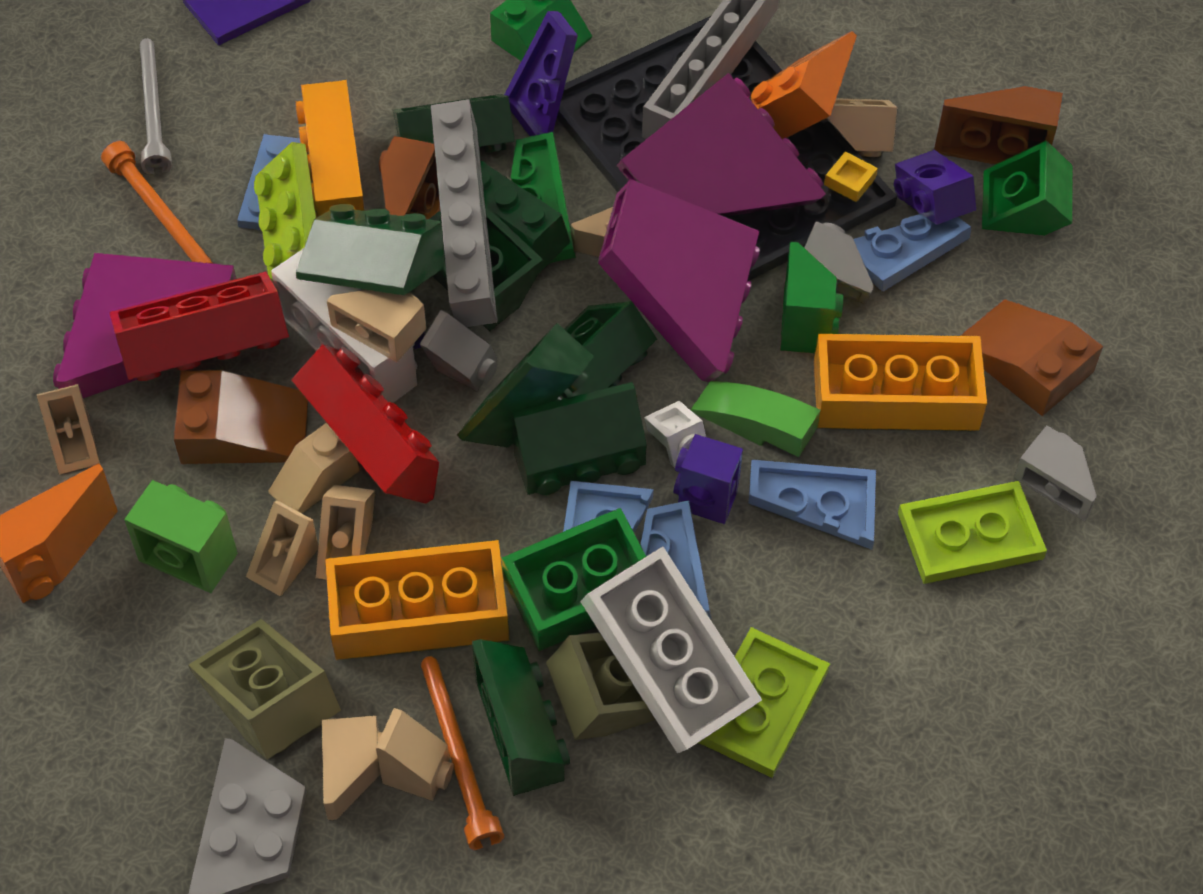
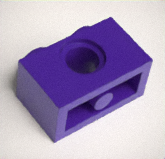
[894,150,976,225]
[673,434,743,524]

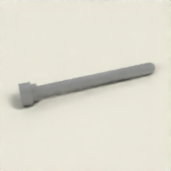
[140,38,172,174]

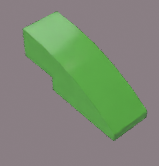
[691,381,821,457]

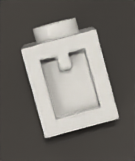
[644,401,706,468]

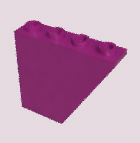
[617,73,826,217]
[598,179,760,382]
[53,253,237,398]

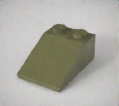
[188,619,341,760]
[546,633,656,740]

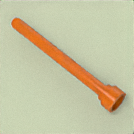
[101,141,213,264]
[421,656,504,850]

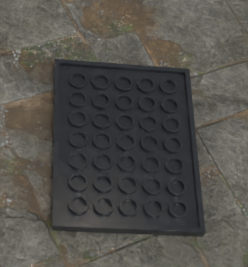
[557,16,897,281]

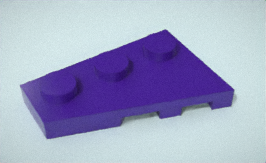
[504,11,578,137]

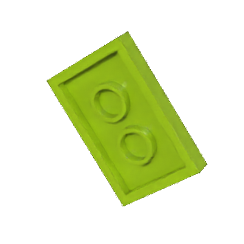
[254,142,316,281]
[898,481,1047,584]
[698,627,830,778]

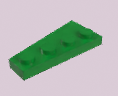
[511,132,576,263]

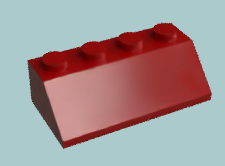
[109,272,289,381]
[292,344,440,504]

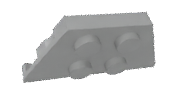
[188,738,307,894]

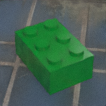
[502,508,647,651]

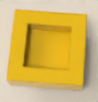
[824,151,878,202]

